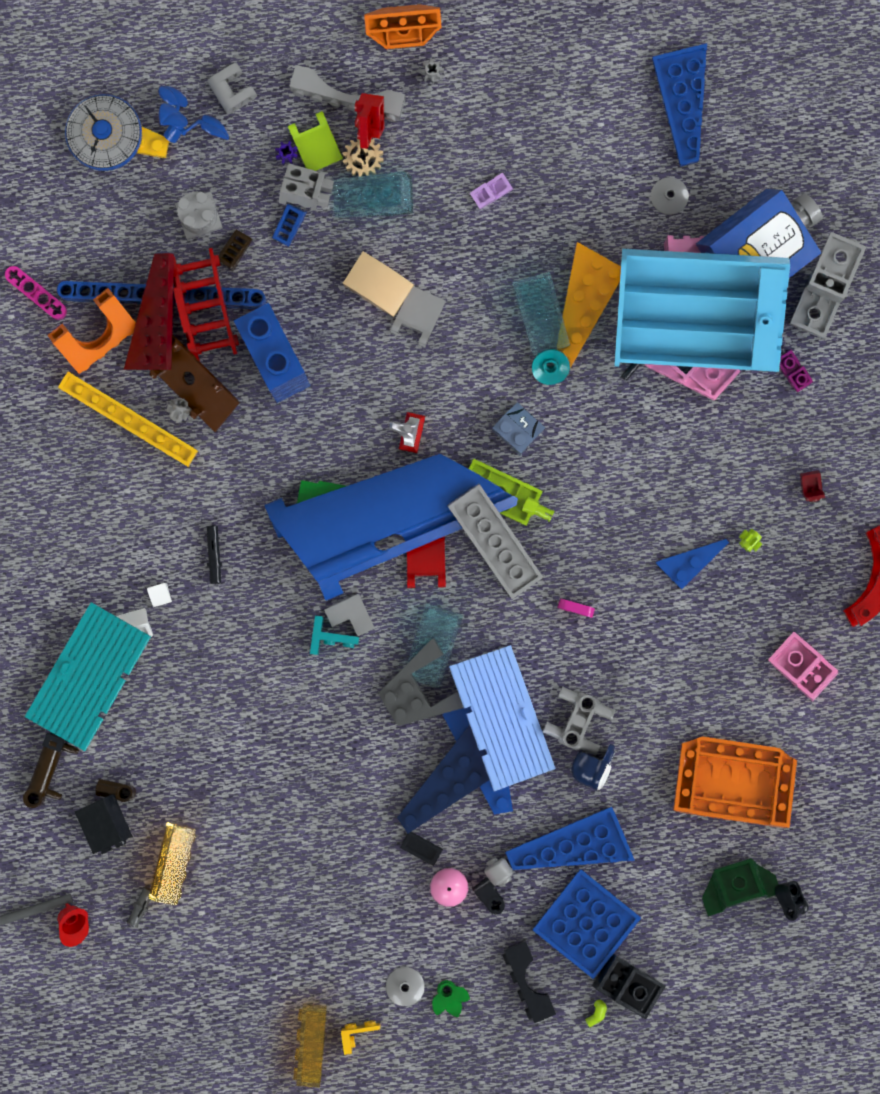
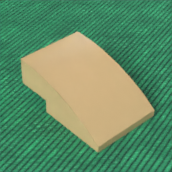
[343,251,414,317]

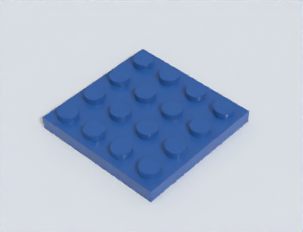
[532,869,641,979]

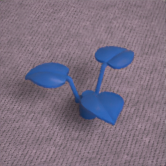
[158,85,229,143]

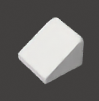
[147,583,172,607]

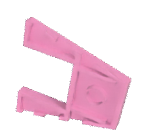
[645,364,740,401]

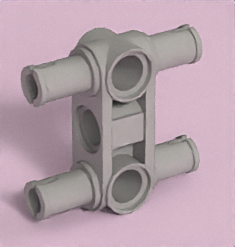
[542,686,616,756]

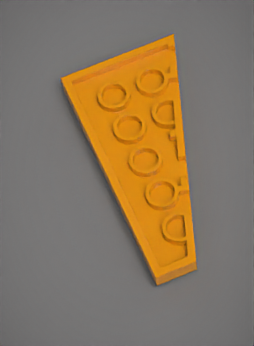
[556,242,621,368]

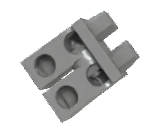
[279,163,334,211]

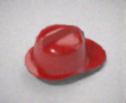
[57,903,89,947]

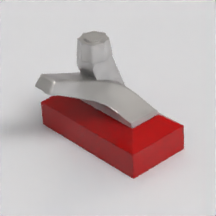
[389,412,426,454]

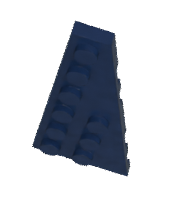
[397,725,490,833]

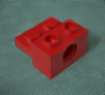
[354,93,385,149]

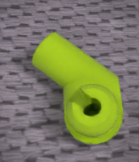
[585,999,607,1028]

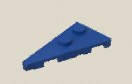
[655,539,729,590]

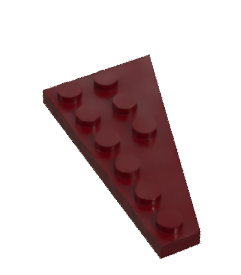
[124,253,174,370]

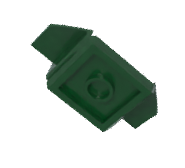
[702,858,778,917]

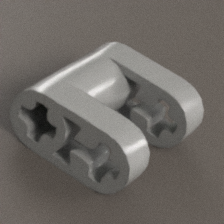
[207,63,257,114]

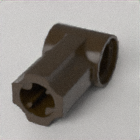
[95,779,136,802]

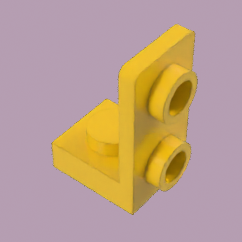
[341,1020,381,1055]

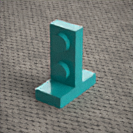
[310,616,360,655]

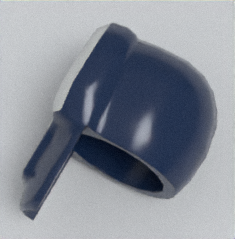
[571,744,615,791]

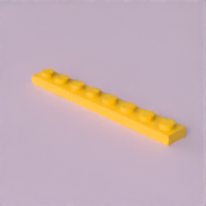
[58,372,198,467]

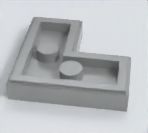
[324,594,375,637]

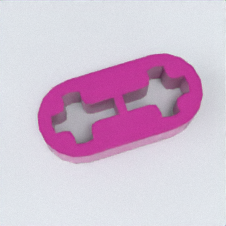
[557,599,595,618]

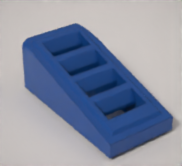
[272,203,307,246]

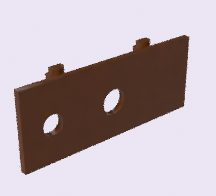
[149,334,241,432]

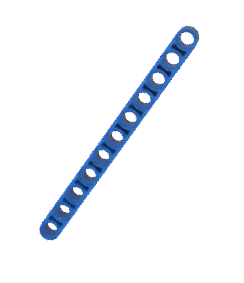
[57,281,266,309]

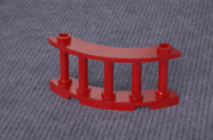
[173,248,239,361]
[843,525,880,627]

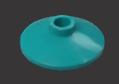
[532,349,570,385]

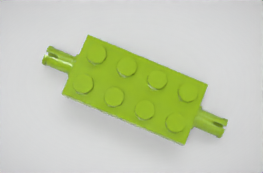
[468,459,555,526]

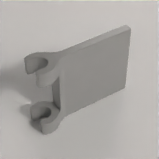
[390,286,446,348]

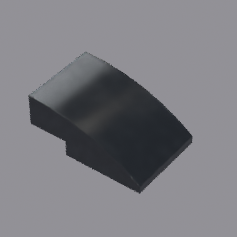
[592,954,666,1019]

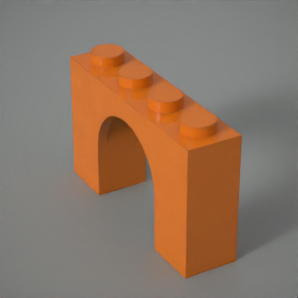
[47,288,136,374]

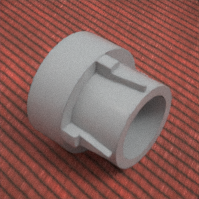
[791,193,823,228]

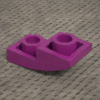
[780,349,813,392]

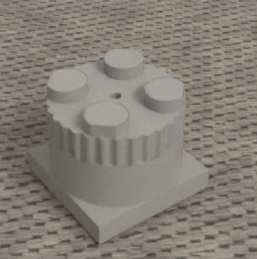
[175,191,223,240]

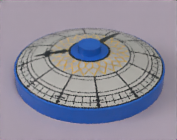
[65,94,142,171]

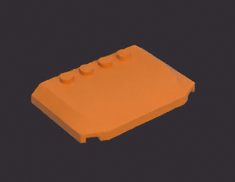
[673,736,797,828]

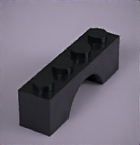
[502,940,556,1023]

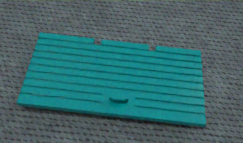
[25,602,151,751]

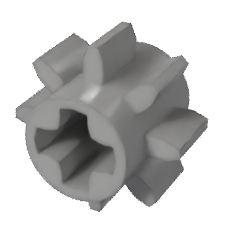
[421,58,444,84]
[166,398,191,422]

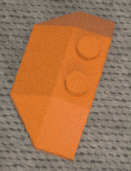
[364,4,442,49]

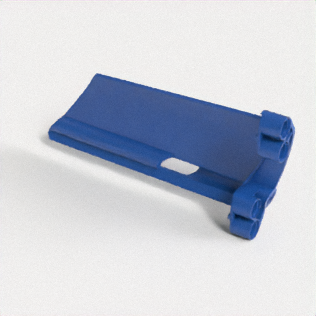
[264,454,518,601]

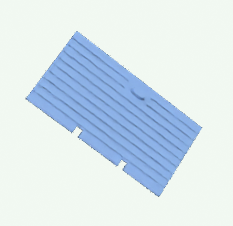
[449,645,556,791]

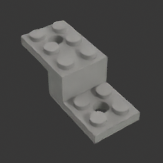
[789,232,866,339]

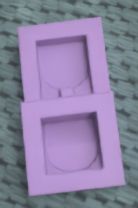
[470,173,513,209]

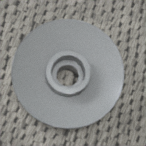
[651,177,689,215]
[386,967,425,1006]

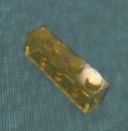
[149,822,196,905]
[293,1004,327,1088]

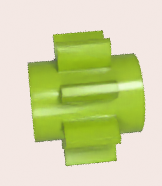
[739,529,762,552]

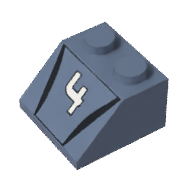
[492,402,546,455]

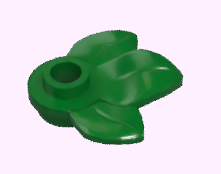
[432,980,470,1017]

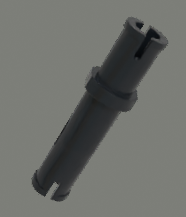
[207,526,222,584]

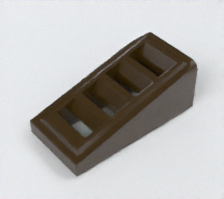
[218,229,253,271]

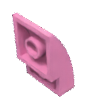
[768,632,838,702]

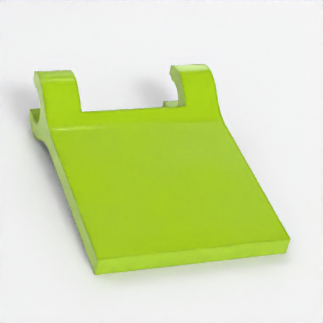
[288,111,343,171]

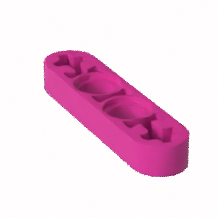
[5,266,67,320]

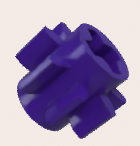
[275,141,298,166]

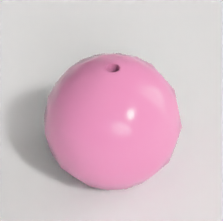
[430,868,468,907]

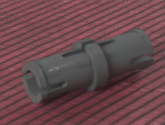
[126,887,155,928]

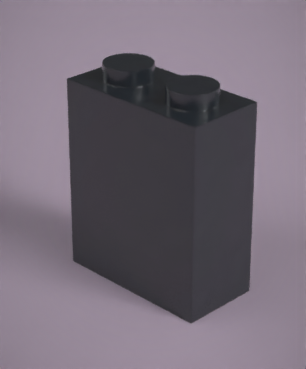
[75,794,133,854]

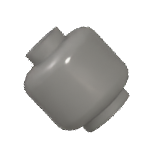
[484,857,513,887]

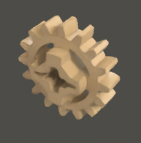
[343,139,384,179]

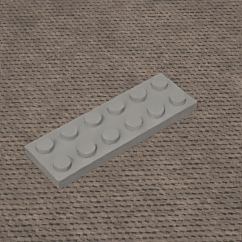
[447,483,543,599]

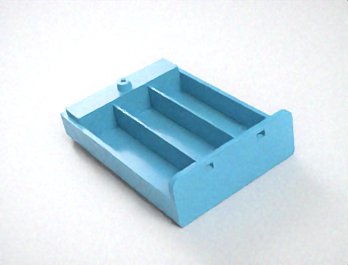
[614,249,790,372]

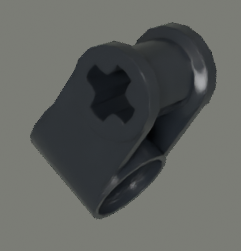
[472,877,505,914]
[775,880,809,921]

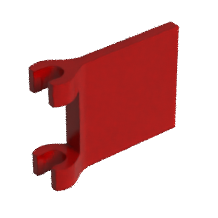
[407,536,446,588]

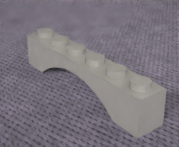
[290,65,406,122]

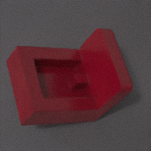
[800,470,825,502]

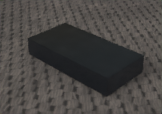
[400,832,443,866]

